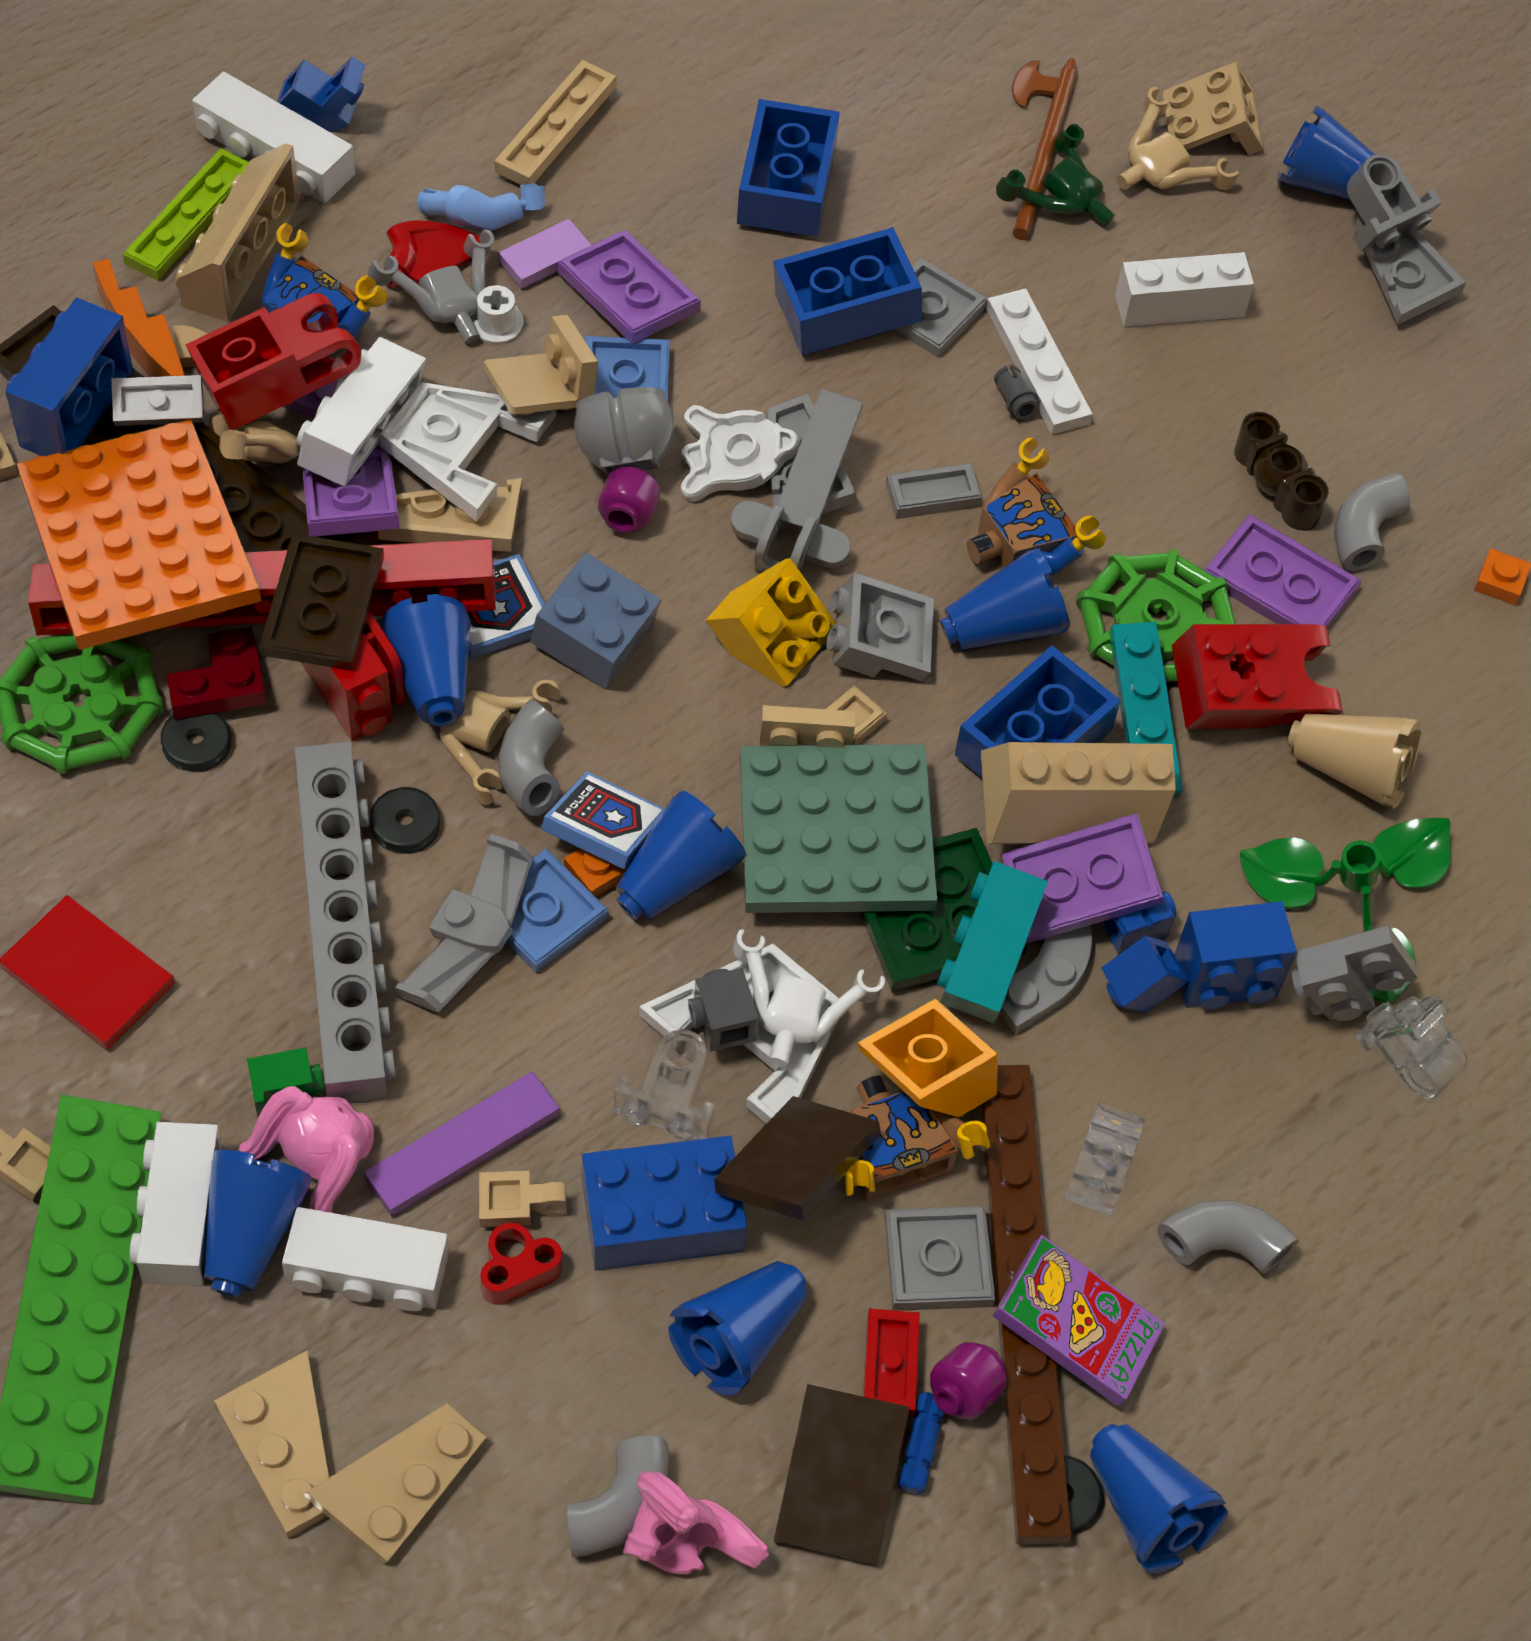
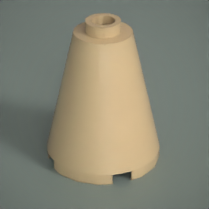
[1288,714,1421,809]

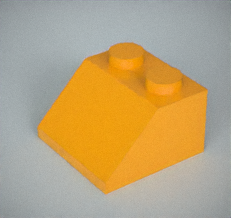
[858,999,998,1117]

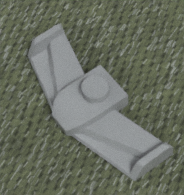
[394,834,533,1012]

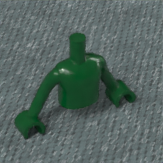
[996,124,1115,227]

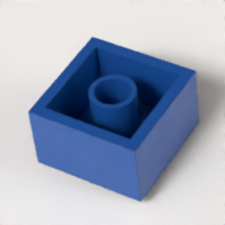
[1174,901,1297,1009]

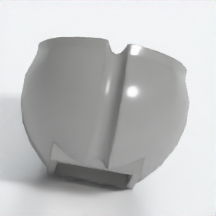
[574,387,674,476]

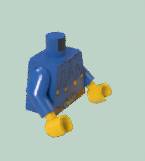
[261,223,387,338]

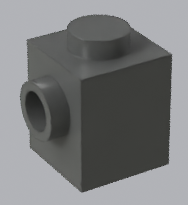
[688,968,759,1052]

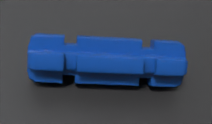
[897,1392,944,1495]

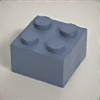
[530,552,661,690]

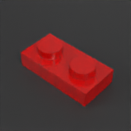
[863,1308,920,1417]

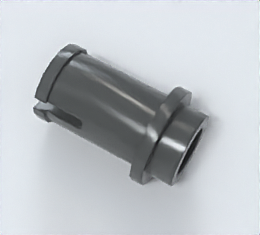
[994,365,1039,420]

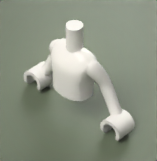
[733,929,885,1068]

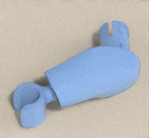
[417,183,545,232]

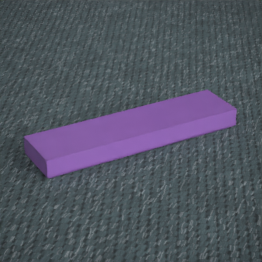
[364,1071,560,1217]

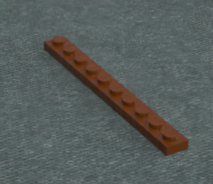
[981,1065,1071,1544]

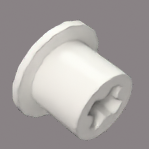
[470,285,524,345]

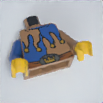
[967,438,1106,576]
[842,1075,991,1201]

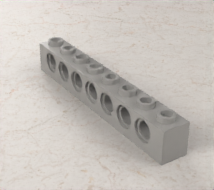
[294,741,395,1103]

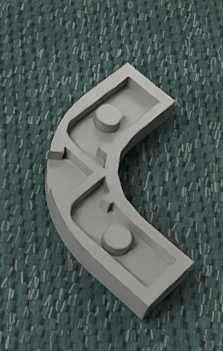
[999,925,1092,1035]

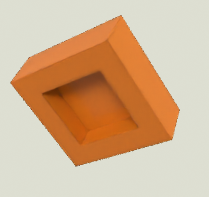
[1474,548,1531,606]
[564,848,628,898]

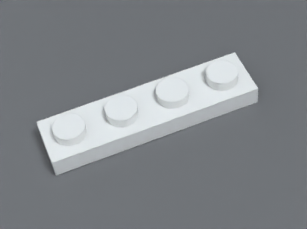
[986,288,1093,435]

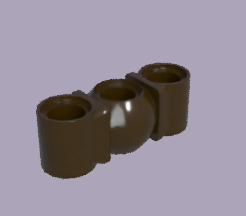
[1234,412,1329,531]

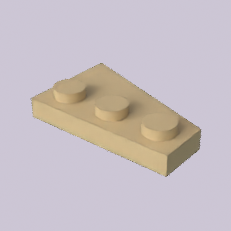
[378,478,522,552]
[214,1350,329,1539]
[303,1403,486,1564]

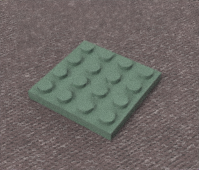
[740,744,937,913]

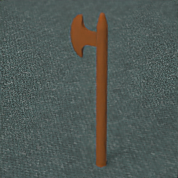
[1012,58,1076,240]

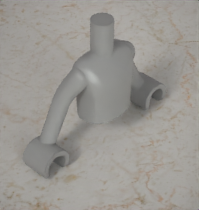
[368,230,494,344]

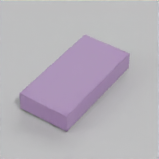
[499,219,591,289]

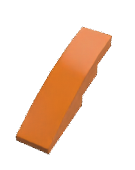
[92,259,185,377]

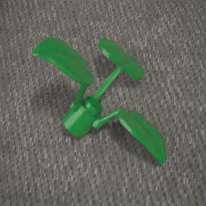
[1240,818,1451,1003]

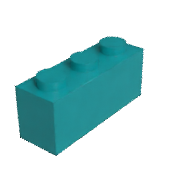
[936,861,1048,1024]

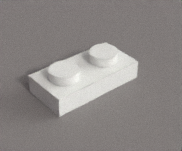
[112,375,204,426]

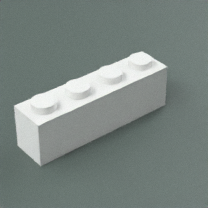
[192,71,355,204]
[296,337,426,487]

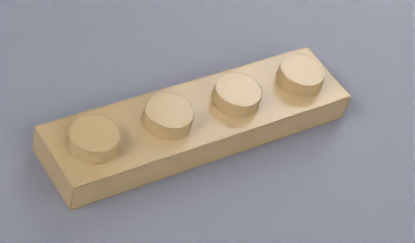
[494,60,617,185]

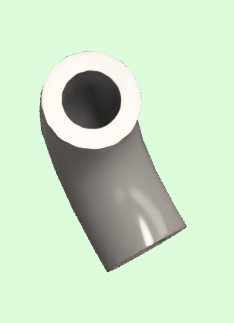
[1334,473,1410,571]
[498,699,565,816]
[1157,1200,1299,1274]
[567,1436,669,1557]

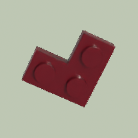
[166,627,267,719]

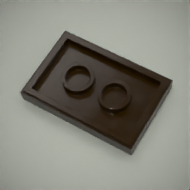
[259,534,384,671]
[714,1096,880,1221]
[773,1384,910,1566]

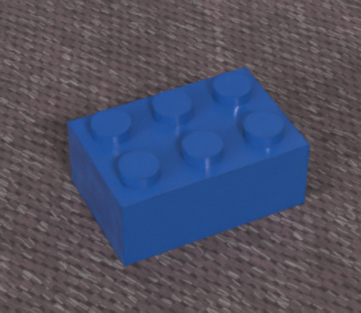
[737,99,840,237]
[773,227,922,355]
[5,297,134,456]
[954,645,1121,778]
[582,1135,747,1271]

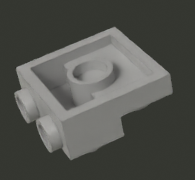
[826,572,934,681]
[1292,925,1418,1021]

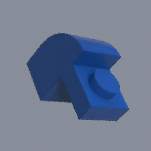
[277,57,366,132]

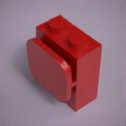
[300,612,405,741]

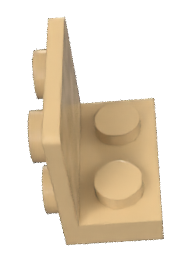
[1163,62,1264,155]
[483,315,598,415]
[759,705,856,748]

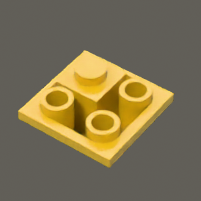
[705,558,836,687]

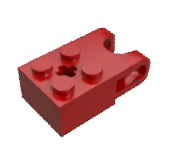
[185,293,362,430]
[1171,624,1343,729]

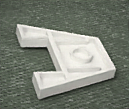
[380,382,557,522]
[639,944,839,1124]

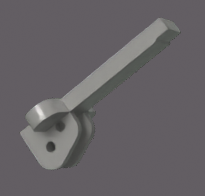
[731,389,863,572]

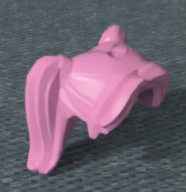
[239,1086,374,1213]
[623,1471,769,1574]

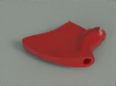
[383,220,480,288]

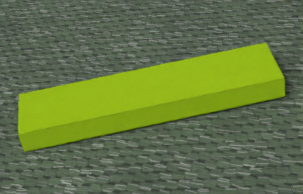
[122,148,249,281]

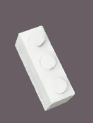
[1115,252,1254,327]
[130,1122,222,1286]
[282,1207,449,1311]

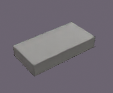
[886,463,982,518]

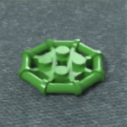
[1076,549,1236,682]
[0,634,165,774]

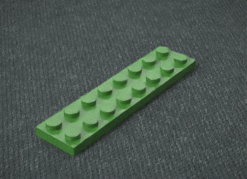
[0,1094,161,1505]

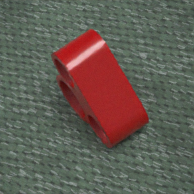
[480,1222,562,1305]

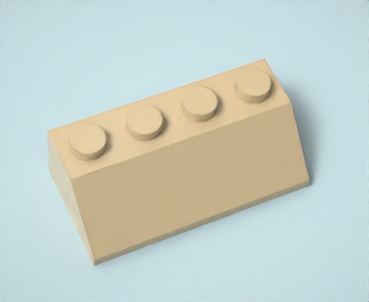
[175,143,299,322]
[981,742,1176,844]

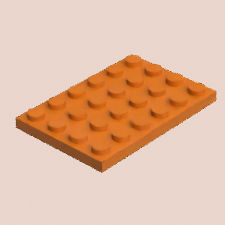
[17,420,261,650]

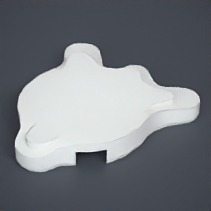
[681,405,800,502]

